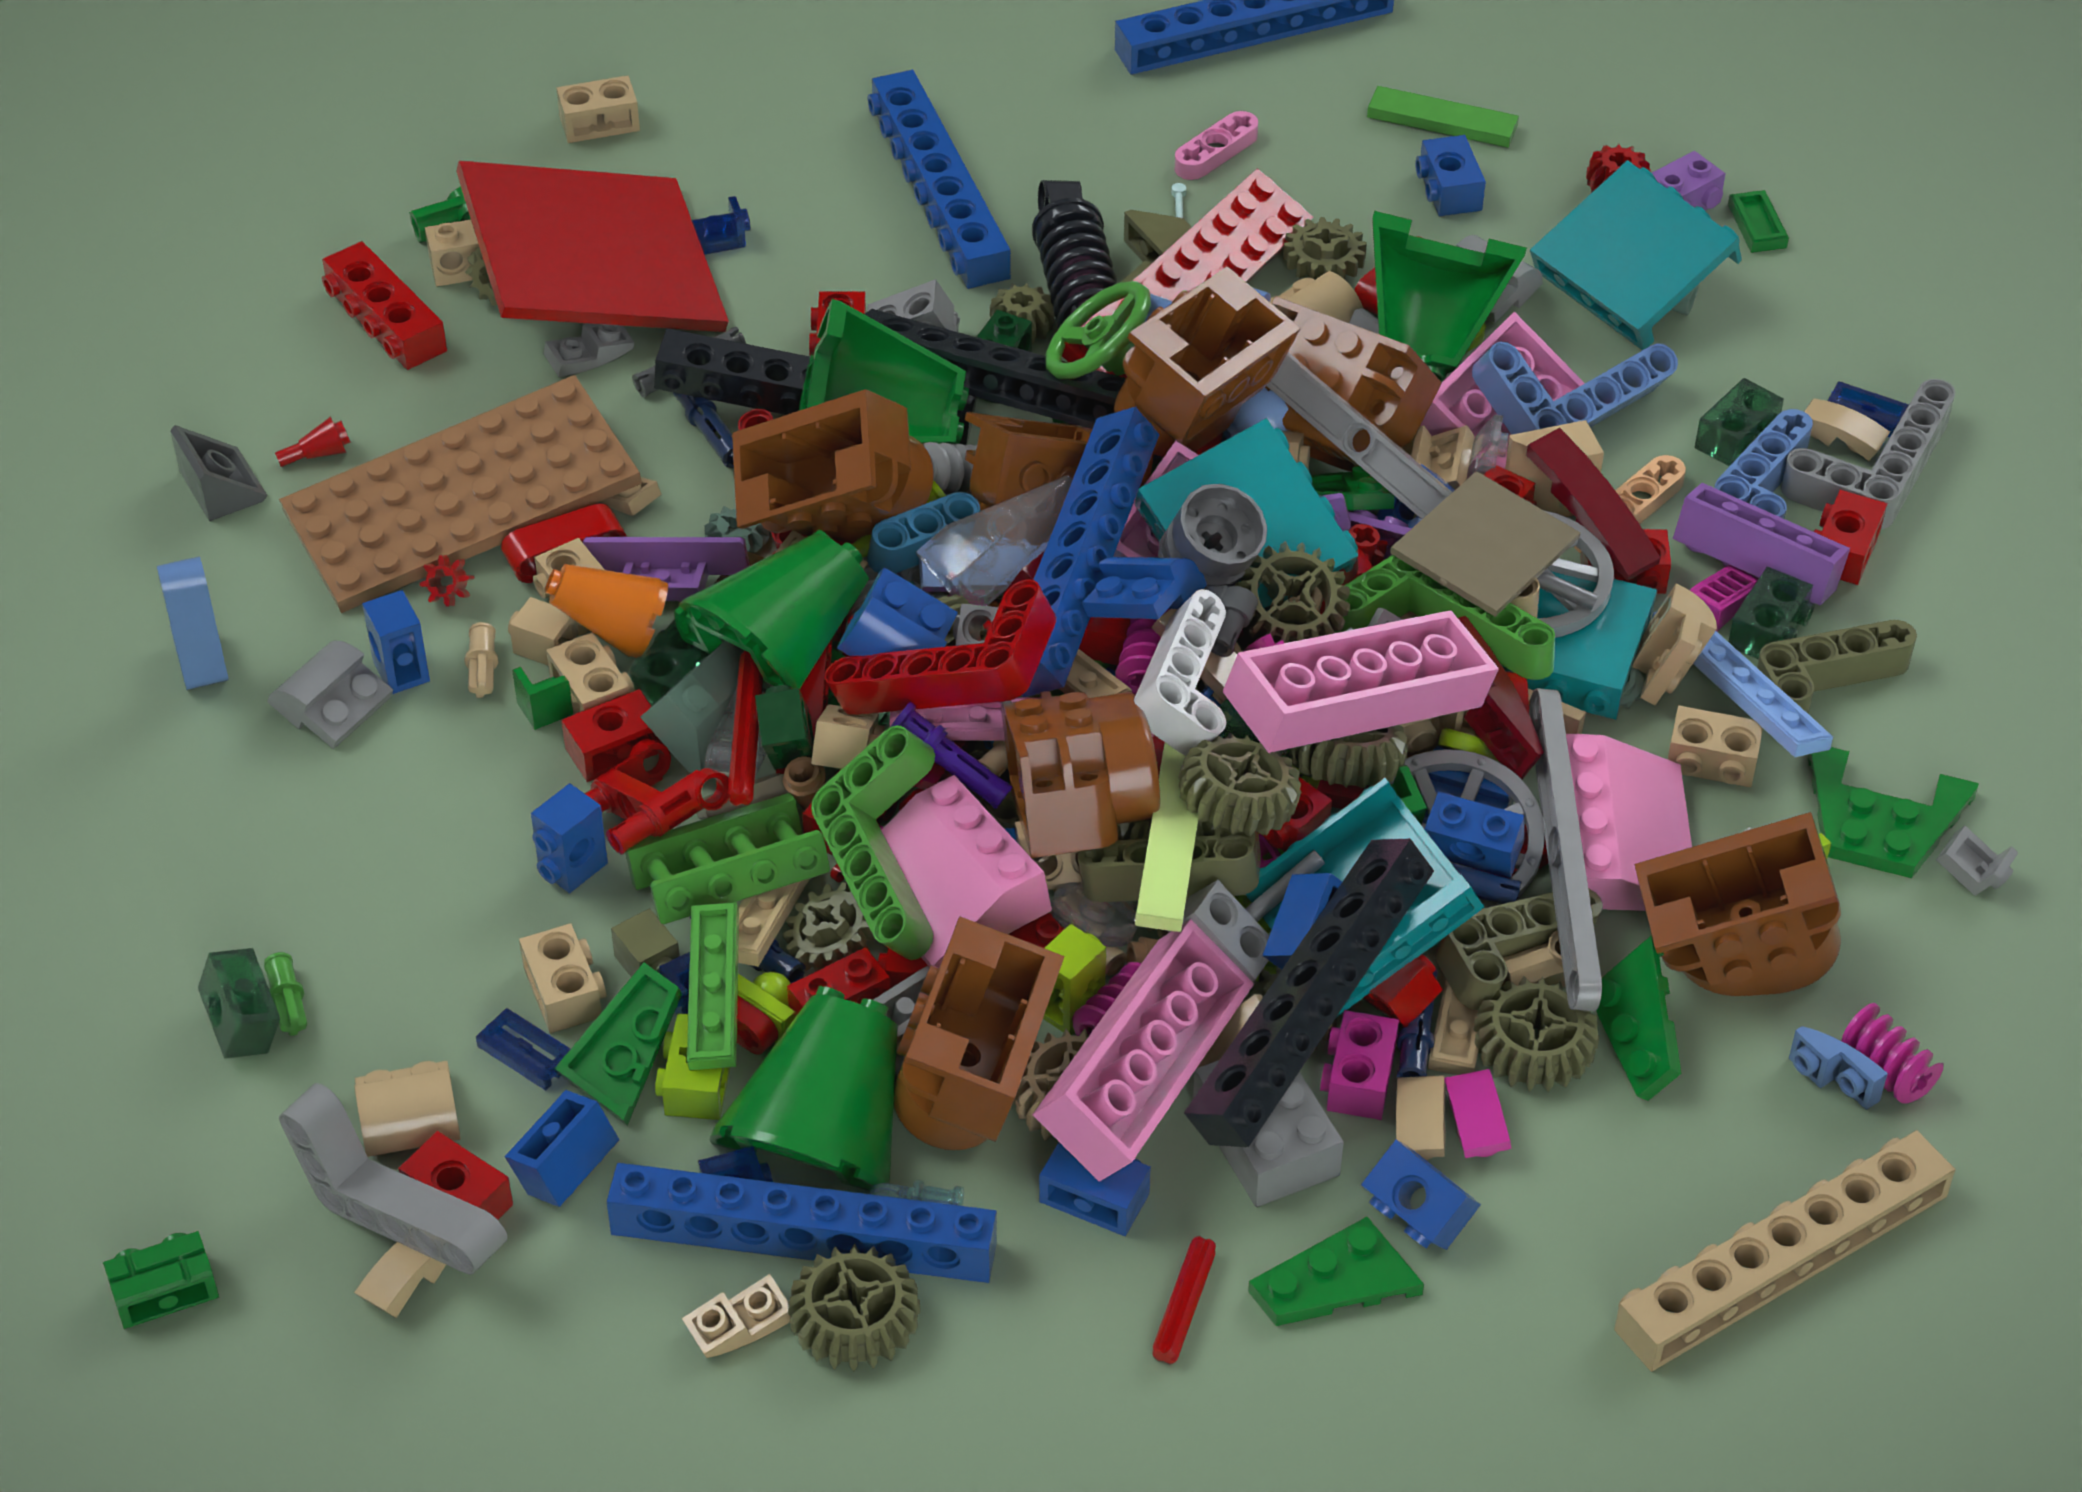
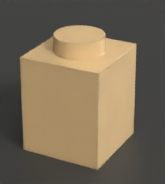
[508,597,578,665]

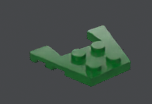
[1807,747,1979,878]

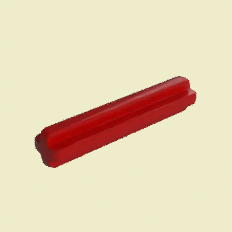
[1152,1236,1216,1364]

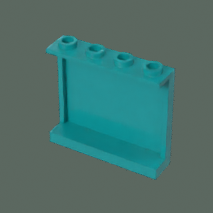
[1530,160,1742,350]
[1134,418,1358,611]
[1502,571,1657,720]
[1245,778,1485,1017]

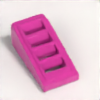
[1690,565,1765,632]

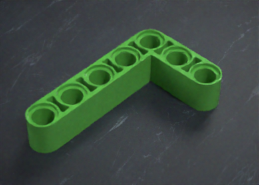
[1334,555,1555,680]
[811,725,935,960]

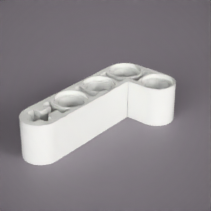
[1134,589,1226,756]

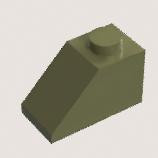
[1124,209,1191,263]

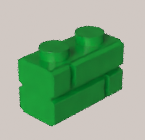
[103,1231,220,1329]

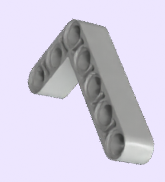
[1781,379,1956,529]
[279,1083,508,1275]

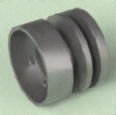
[1158,484,1267,586]

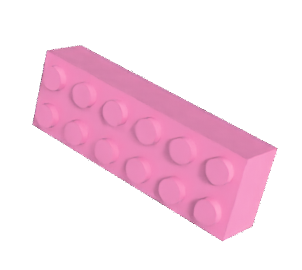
[1223,610,1499,753]
[1032,919,1254,1182]

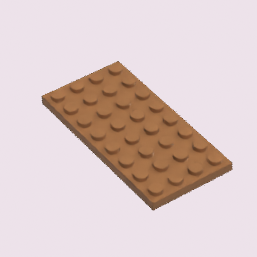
[279,375,642,613]

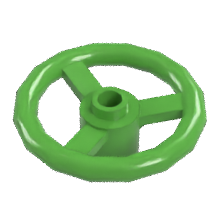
[1046,281,1151,379]

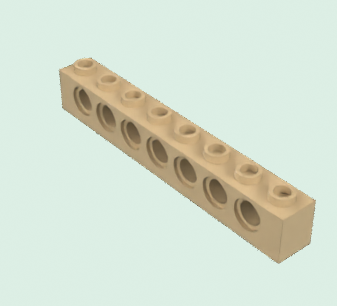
[1614,1130,1956,1372]

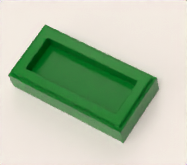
[1728,190,1789,253]

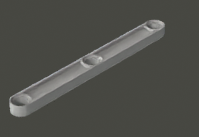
[1266,352,1452,519]
[1529,688,1602,1011]

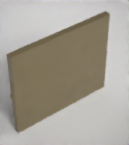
[1390,471,1580,617]

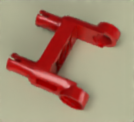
[584,739,730,855]

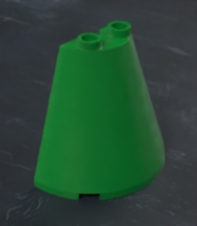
[1372,211,1527,381]
[799,299,969,445]
[674,530,869,689]
[709,986,898,1196]

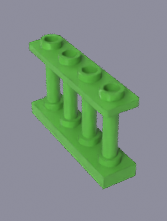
[625,793,830,924]

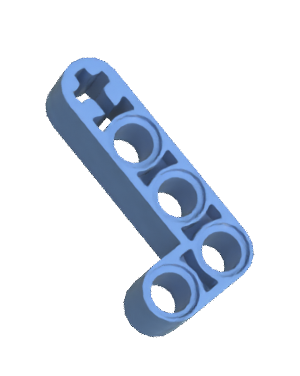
[1714,409,1813,519]
[157,556,229,690]

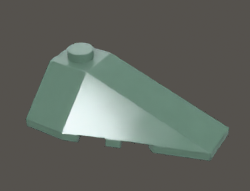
[640,640,745,773]

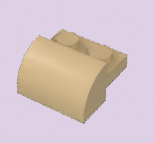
[1270,271,1363,323]
[1400,425,1475,515]
[1632,583,1717,705]
[354,1061,461,1157]

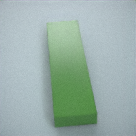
[1367,85,1519,148]
[687,902,739,1070]

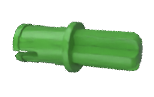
[264,952,307,1036]

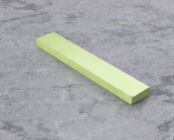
[1135,743,1198,932]

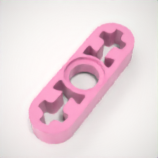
[1174,111,1258,180]

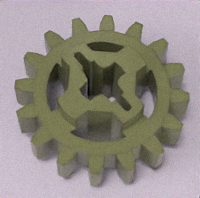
[1283,217,1367,280]
[783,882,875,971]

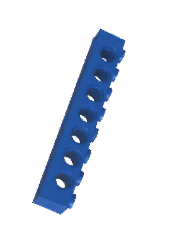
[1115,0,1394,75]
[867,69,1011,289]
[1022,406,1159,697]
[606,1163,997,1283]

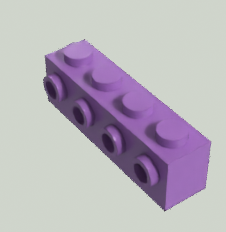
[1652,150,1726,211]
[1673,483,1850,606]

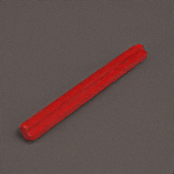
[728,651,763,806]

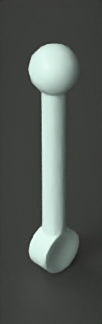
[1171,183,1186,218]

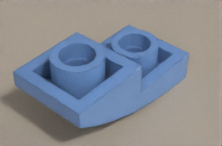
[1789,1026,1888,1110]

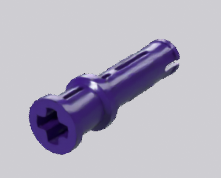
[890,702,1013,809]

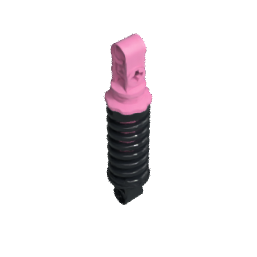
[1032,180,1117,329]

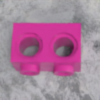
[1320,1010,1399,1120]

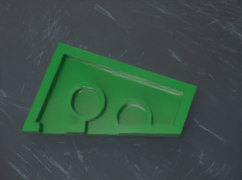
[1596,936,1682,1101]
[555,962,682,1126]
[1248,1217,1424,1326]

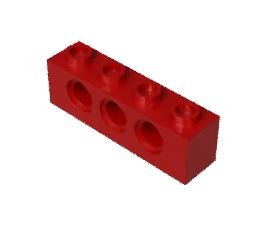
[322,241,447,370]

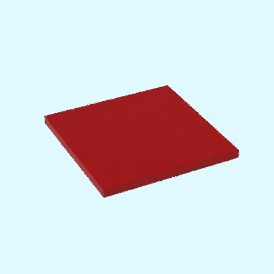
[456,160,729,332]

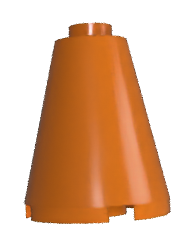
[545,564,668,659]

